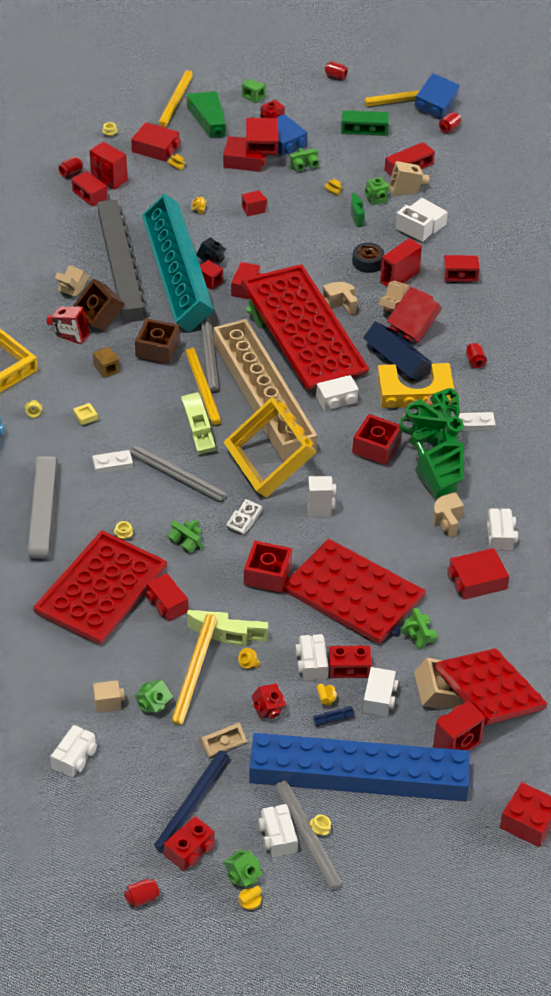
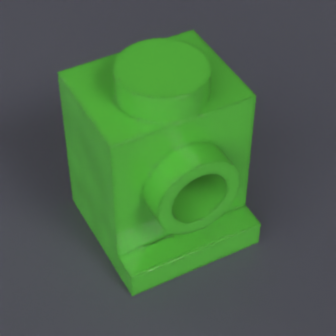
[241,78,266,103]

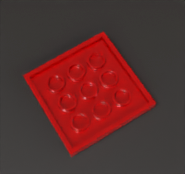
[435,648,548,725]

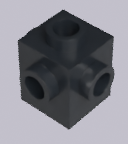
[196,237,226,264]

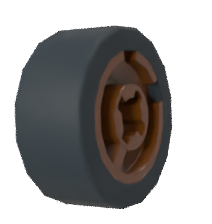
[352,243,385,273]

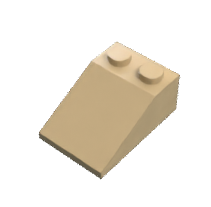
[414,658,465,709]

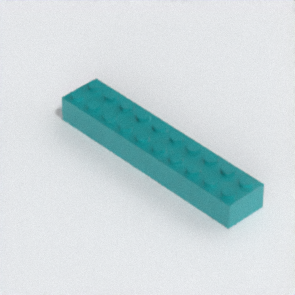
[142,193,214,332]

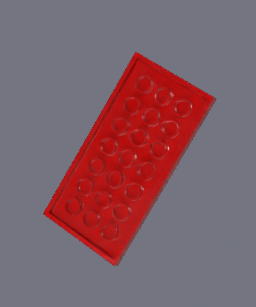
[241,264,369,390]

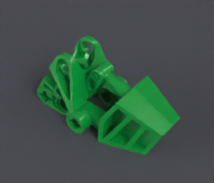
[399,388,464,499]

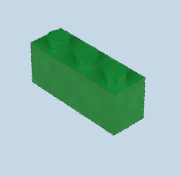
[341,110,389,136]

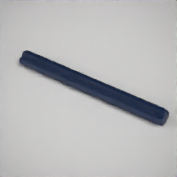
[154,750,229,852]

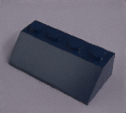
[363,321,434,381]

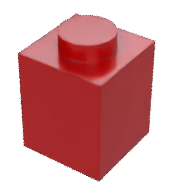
[241,190,268,217]
[199,260,223,290]

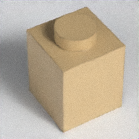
[93,680,125,713]

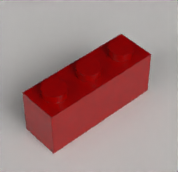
[384,142,435,176]

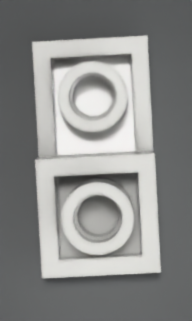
[226,499,263,534]

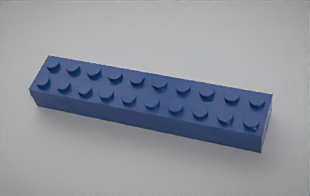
[249,733,470,802]

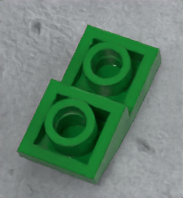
[351,193,365,228]

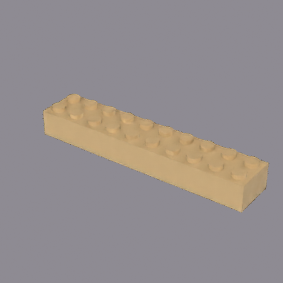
[213,319,317,461]

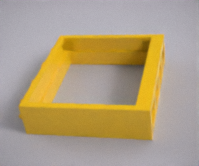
[0,329,38,393]
[223,397,316,498]

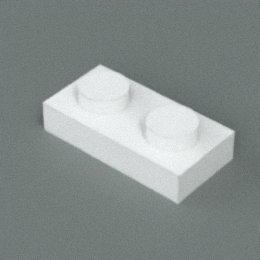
[459,412,495,431]
[92,450,133,474]

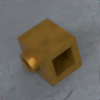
[93,347,119,378]

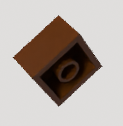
[73,278,125,331]
[135,318,180,364]

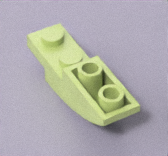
[181,392,216,455]
[187,610,268,646]

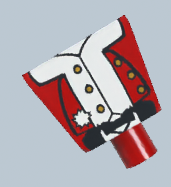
[46,307,90,345]

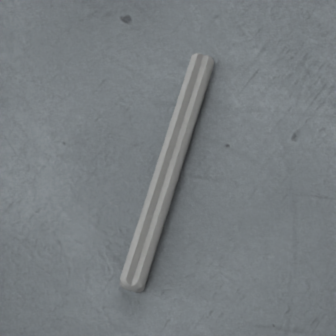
[201,317,219,393]
[131,446,226,501]
[277,780,342,890]

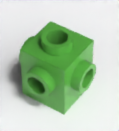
[365,177,389,205]
[134,680,173,713]
[223,849,263,887]

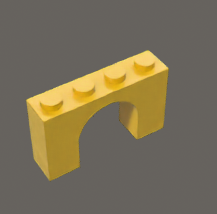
[377,363,454,408]

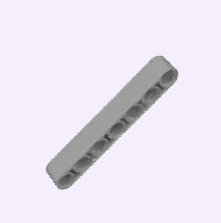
[29,456,57,559]

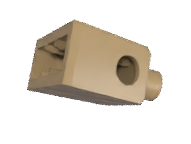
[389,161,429,196]

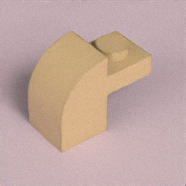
[55,265,89,296]
[378,281,410,312]
[322,282,358,316]
[433,492,464,538]

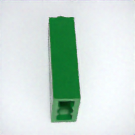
[186,91,226,138]

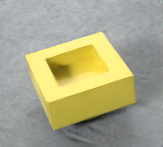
[73,403,98,425]

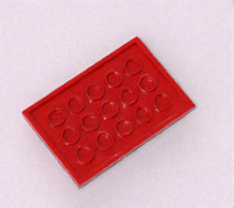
[33,530,167,645]
[283,538,426,644]

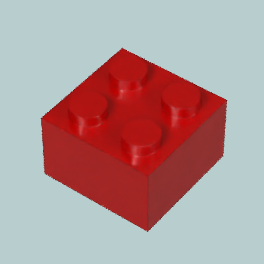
[89,142,128,190]
[352,414,402,465]
[243,540,293,593]
[433,701,486,751]
[499,782,551,847]

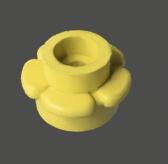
[102,122,118,137]
[24,400,43,418]
[114,521,133,539]
[310,815,331,835]

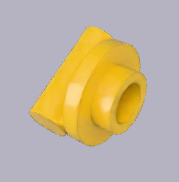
[168,154,186,171]
[324,178,343,196]
[192,196,206,215]
[238,648,261,669]
[316,684,337,706]
[238,885,262,910]

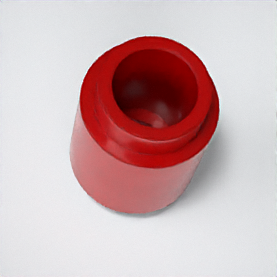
[324,61,348,80]
[439,112,461,133]
[58,156,83,177]
[466,343,487,368]
[124,878,160,908]

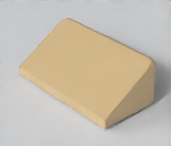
[198,722,247,758]

